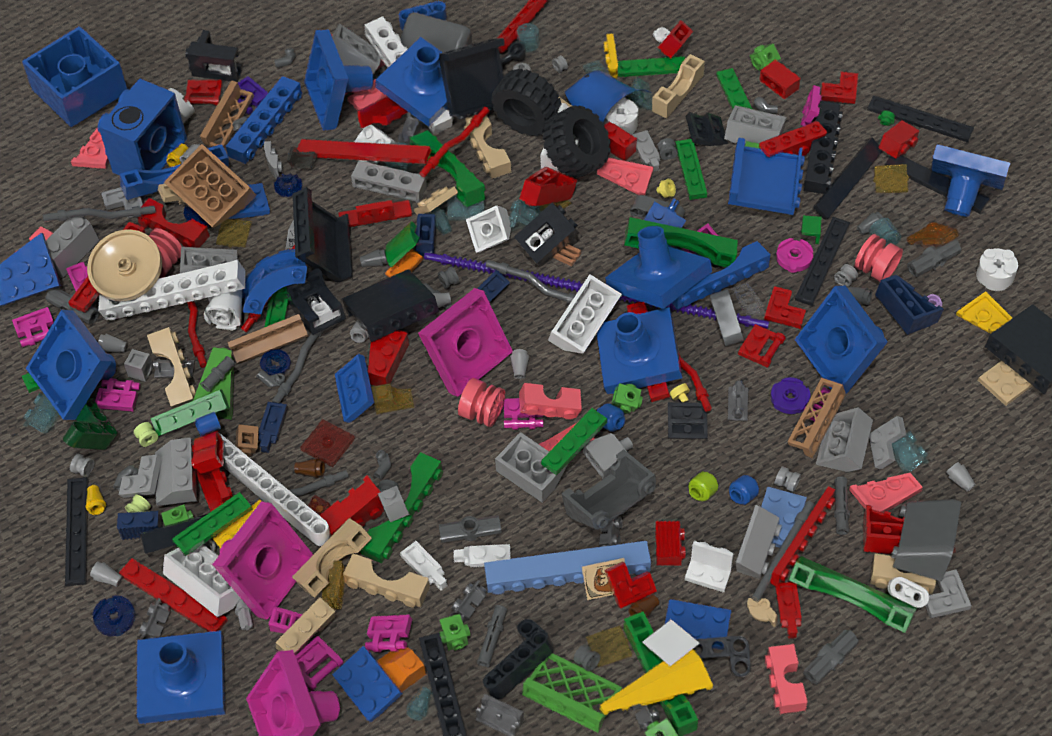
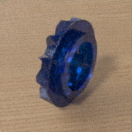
[274,172,303,197]
[260,349,291,375]

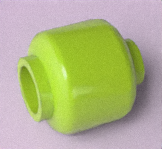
[688,472,718,501]

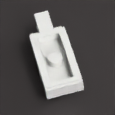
[400,541,447,591]
[454,544,510,567]

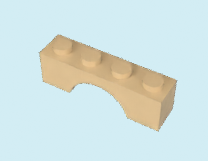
[652,54,705,119]
[464,115,511,179]
[147,327,196,409]
[292,518,372,598]
[343,554,430,608]

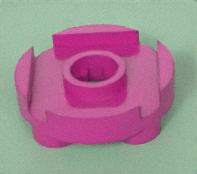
[776,238,813,273]

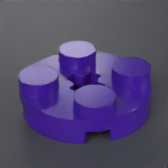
[771,377,810,414]

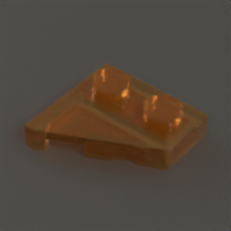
[907,222,959,245]

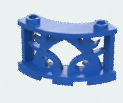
[242,249,307,314]

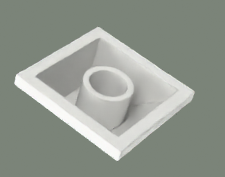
[466,206,512,253]

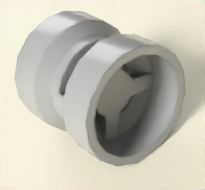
[774,466,801,492]

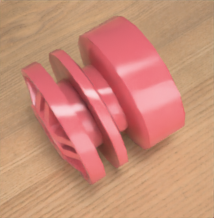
[149,228,182,278]
[854,234,903,282]
[458,378,505,427]

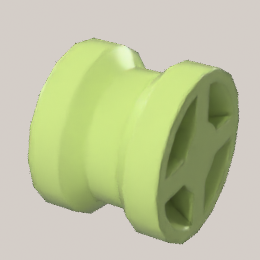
[134,422,158,447]
[125,495,151,512]

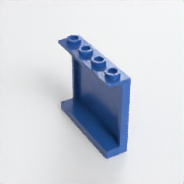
[728,137,805,215]

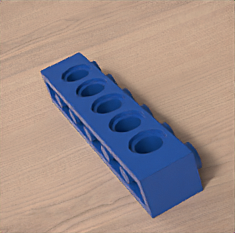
[226,76,302,164]

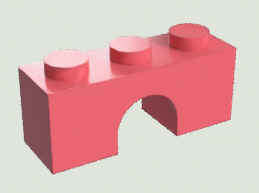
[519,383,582,419]
[765,644,807,714]

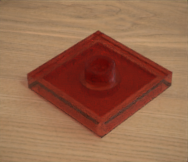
[300,419,355,468]

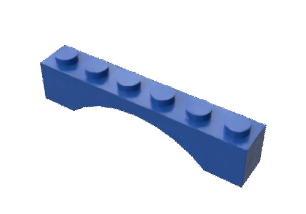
[120,144,229,200]
[672,241,770,309]

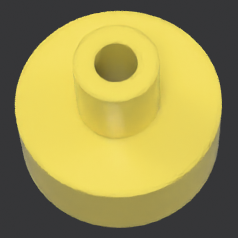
[657,179,676,198]
[669,383,690,402]

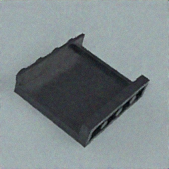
[439,38,505,119]
[292,187,352,283]
[342,269,439,342]
[985,304,1052,394]

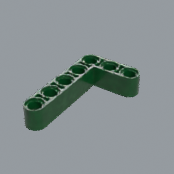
[63,396,118,450]

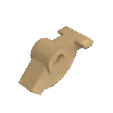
[747,598,777,627]

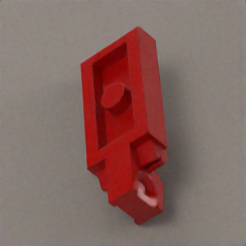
[775,582,802,639]

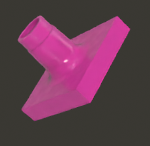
[418,288,513,397]
[212,501,313,620]
[246,650,339,736]

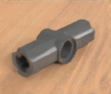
[907,239,961,277]
[45,287,100,324]
[439,515,501,543]
[803,630,859,685]

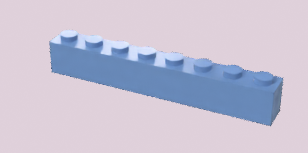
[484,541,651,594]

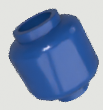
[597,403,625,432]
[729,475,759,505]

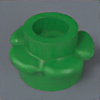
[878,111,895,126]

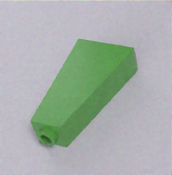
[193,347,234,420]

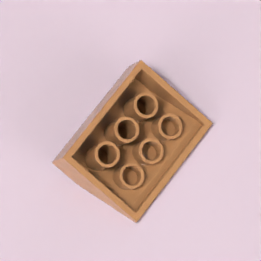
[164,144,257,228]

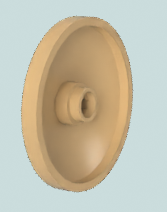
[87,230,162,301]

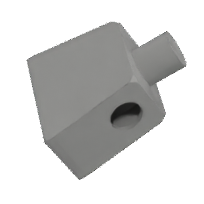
[583,433,633,479]

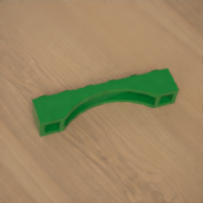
[410,130,486,207]
[624,217,738,267]
[360,452,443,564]
[789,556,917,633]
[624,612,698,736]

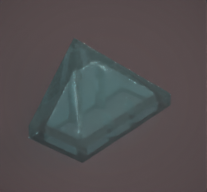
[626,77,652,110]

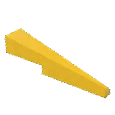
[600,649,713,715]

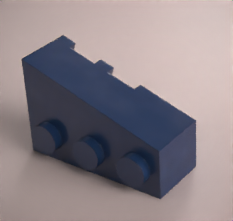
[875,275,944,335]

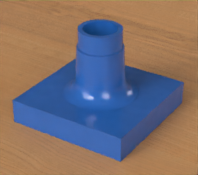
[304,30,373,130]
[375,37,448,127]
[932,144,1010,217]
[605,226,712,309]
[795,286,888,394]
[597,307,683,394]
[26,310,116,420]
[137,631,225,724]

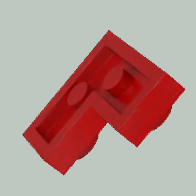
[821,72,858,104]
[764,286,806,329]
[604,561,657,608]

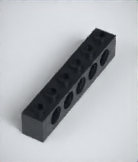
[804,101,843,194]
[419,633,466,736]

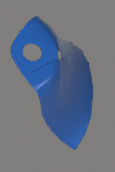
[565,70,651,122]

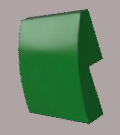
[385,221,419,267]

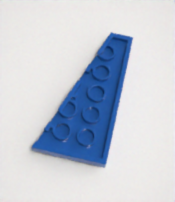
[0,232,61,307]

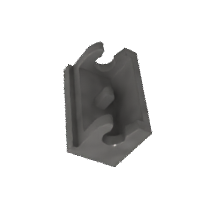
[398,112,423,145]
[476,694,524,736]

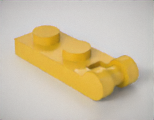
[603,34,618,79]

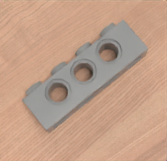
[351,161,427,202]

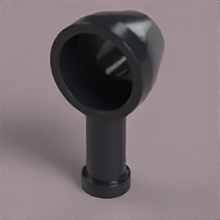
[501,42,526,67]

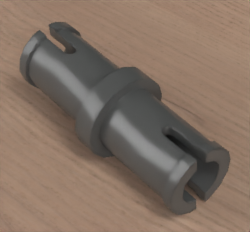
[200,356,235,392]

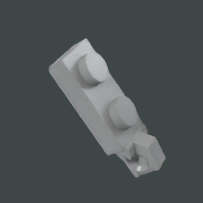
[631,130,660,172]

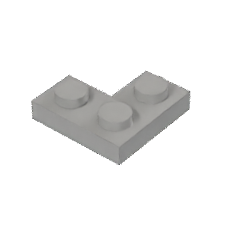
[102,187,143,218]
[869,416,906,469]
[119,454,162,498]
[925,569,971,618]

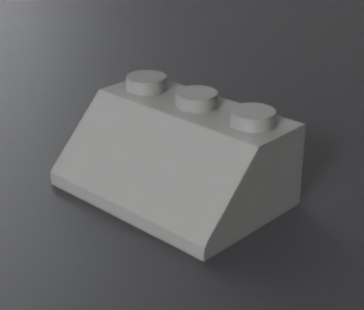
[332,24,381,74]
[725,105,786,144]
[46,216,100,277]
[180,247,237,274]
[816,407,873,472]
[495,432,567,503]
[155,438,197,506]
[736,505,782,579]

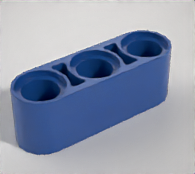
[399,1,447,30]
[195,412,221,437]

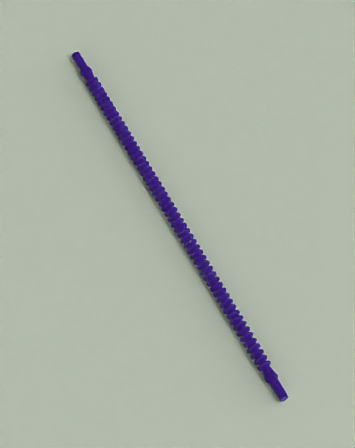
[424,253,769,329]

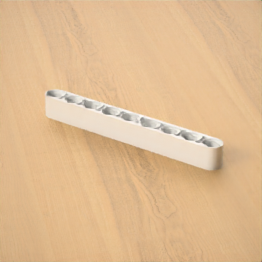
[219,433,331,546]

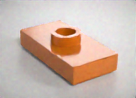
[385,249,423,278]

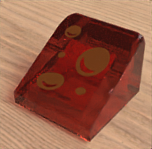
[308,495,331,515]

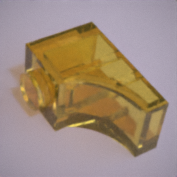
[371,384,414,414]

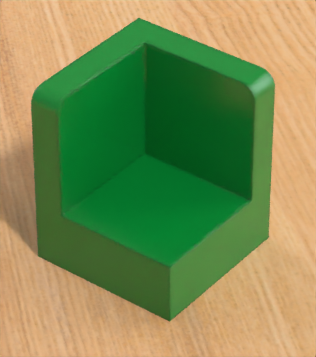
[801,215,822,245]

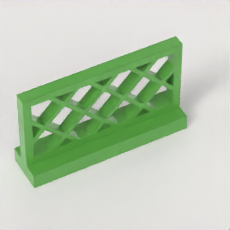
[523,653,622,733]

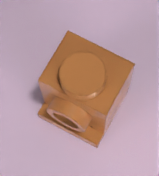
[236,425,258,457]

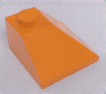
[377,647,426,692]

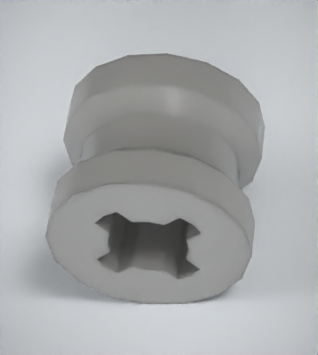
[834,264,858,286]
[70,454,94,477]

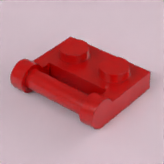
[184,80,223,106]
[738,324,786,368]

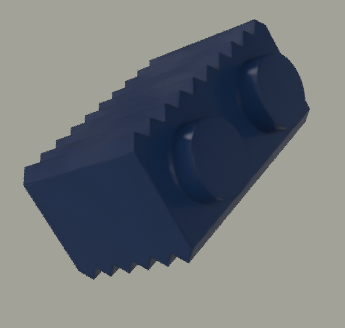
[415,214,436,256]
[117,510,163,540]

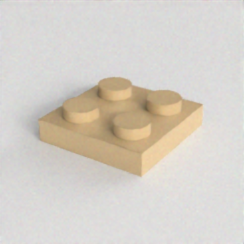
[414,186,458,214]
[978,361,1033,406]

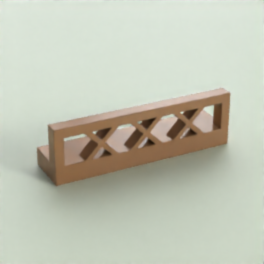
[200,81,254,149]
[228,314,308,364]
[788,378,846,459]

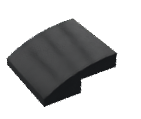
[685,112,728,146]
[668,402,708,439]

